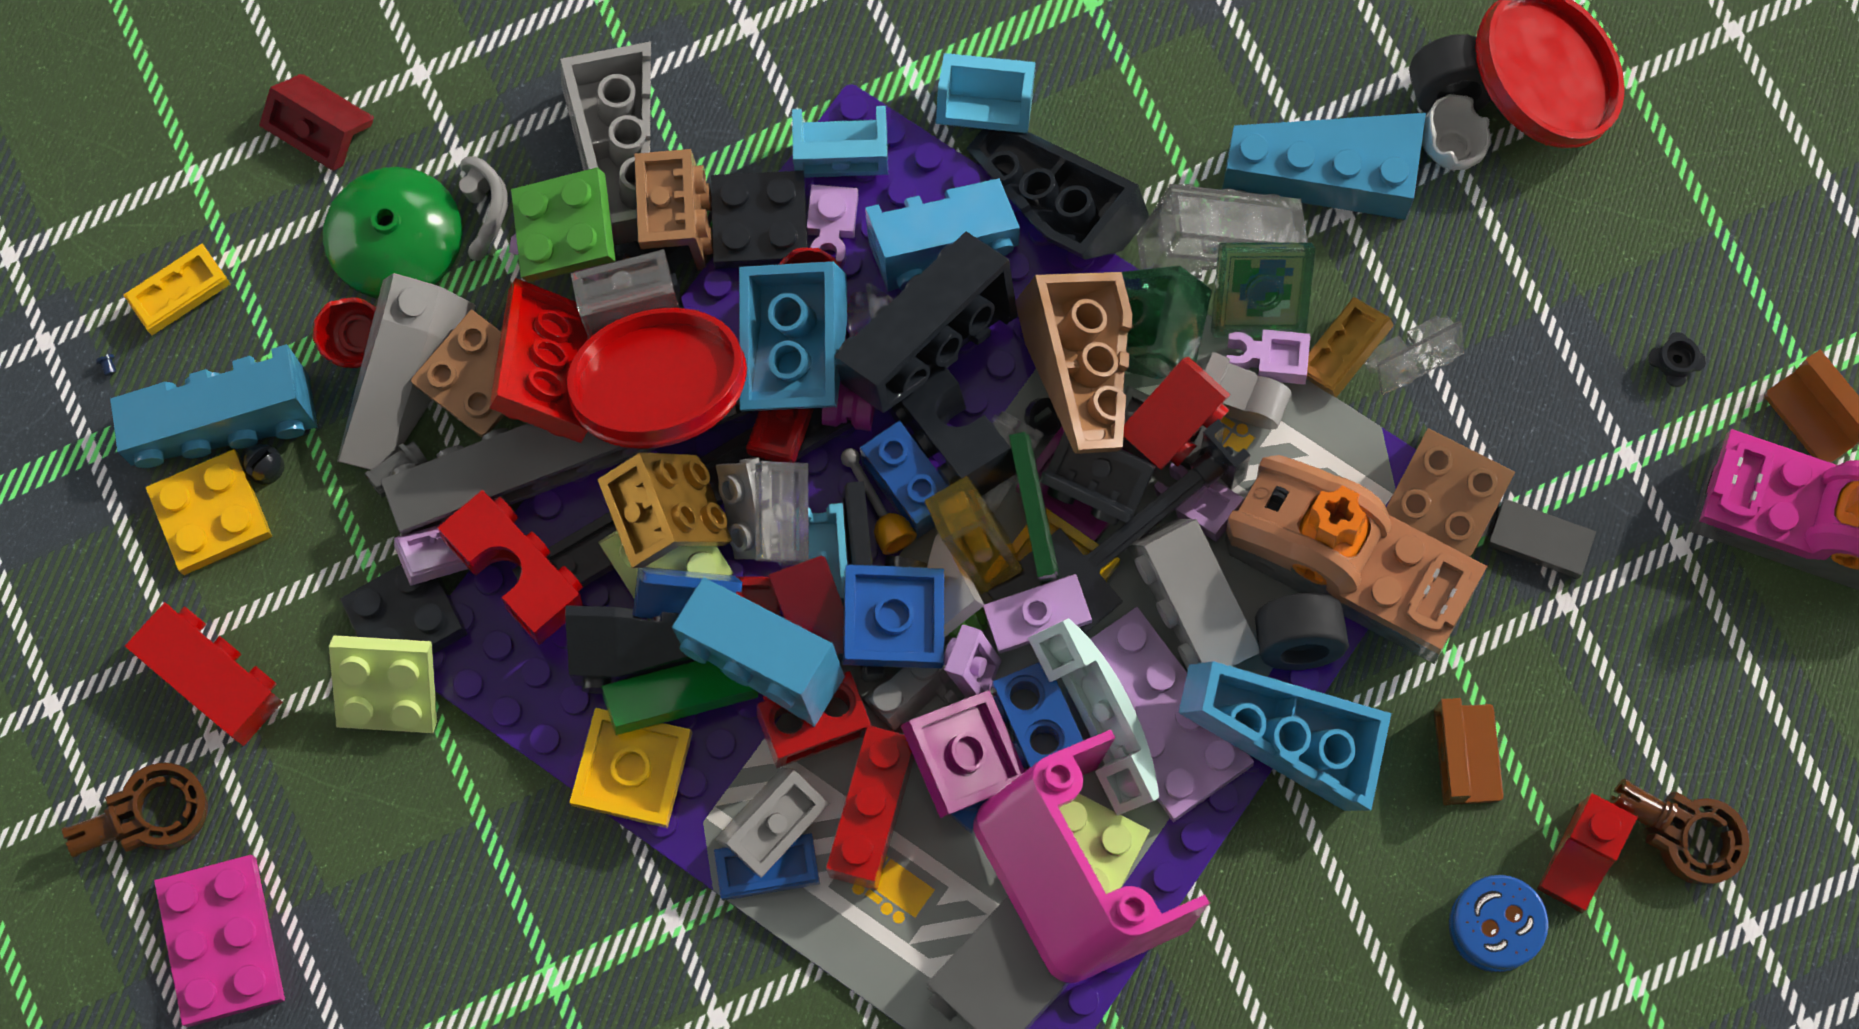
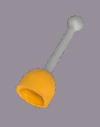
[841,448,917,555]

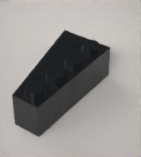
[834,231,1018,413]

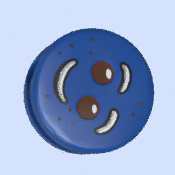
[1449,875,1548,972]

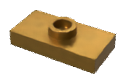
[1306,297,1394,398]

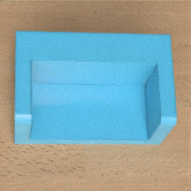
[936,53,1035,133]
[792,106,888,177]

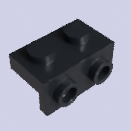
[1039,431,1157,525]

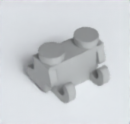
[862,665,959,731]

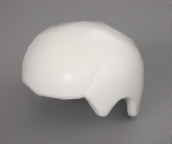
[1422,94,1491,170]

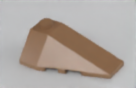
[1015,272,1132,454]

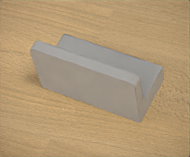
[716,767,829,878]

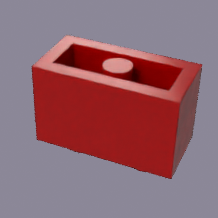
[1123,356,1231,470]

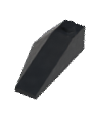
[966,129,1150,260]

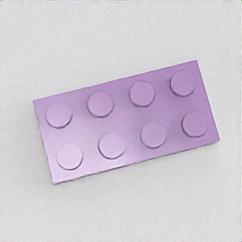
[1090,607,1254,822]

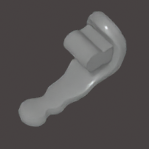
[459,156,508,261]

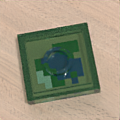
[1211,242,1316,337]

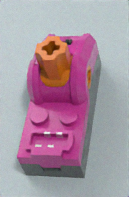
[1689,429,1859,590]

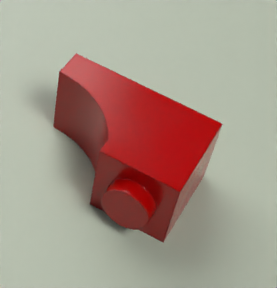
[1537,793,1638,913]

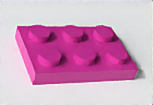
[154,855,285,1027]

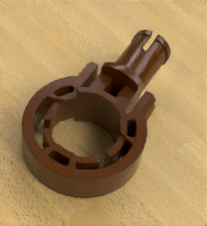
[61,763,208,858]
[1609,778,1749,885]

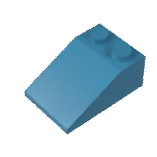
[739,261,847,412]

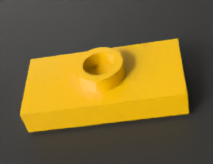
[123,244,231,336]

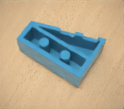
[865,178,1020,292]
[672,577,845,727]

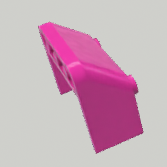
[973,729,1210,983]

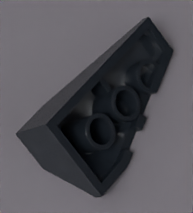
[565,606,695,694]

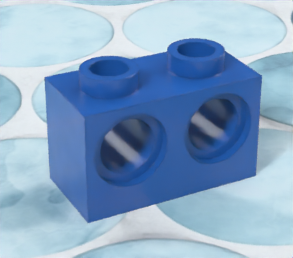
[860,421,956,539]
[992,662,1083,770]

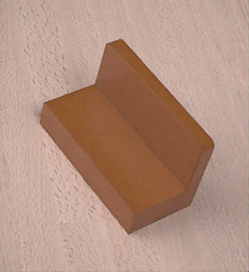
[1764,349,1859,463]
[1433,698,1504,805]

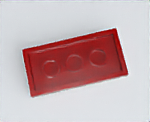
[489,278,593,443]

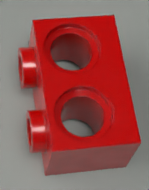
[756,671,871,768]

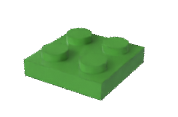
[511,167,616,283]

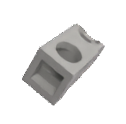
[1205,352,1292,430]

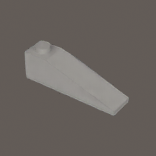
[337,273,475,470]

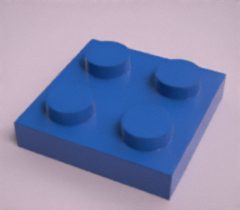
[843,564,944,669]

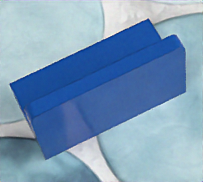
[633,567,743,619]

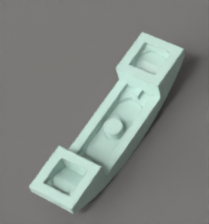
[1028,618,1159,816]

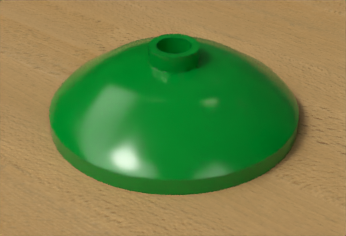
[323,167,463,298]

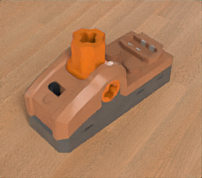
[1225,455,1487,664]

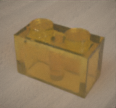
[924,476,1024,594]

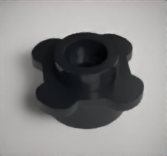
[1648,332,1706,387]

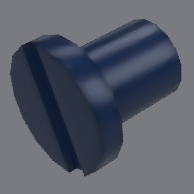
[96,354,116,376]

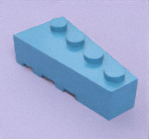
[1222,113,1426,220]
[110,344,318,468]
[1178,661,1391,811]

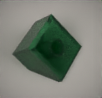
[1122,265,1212,379]

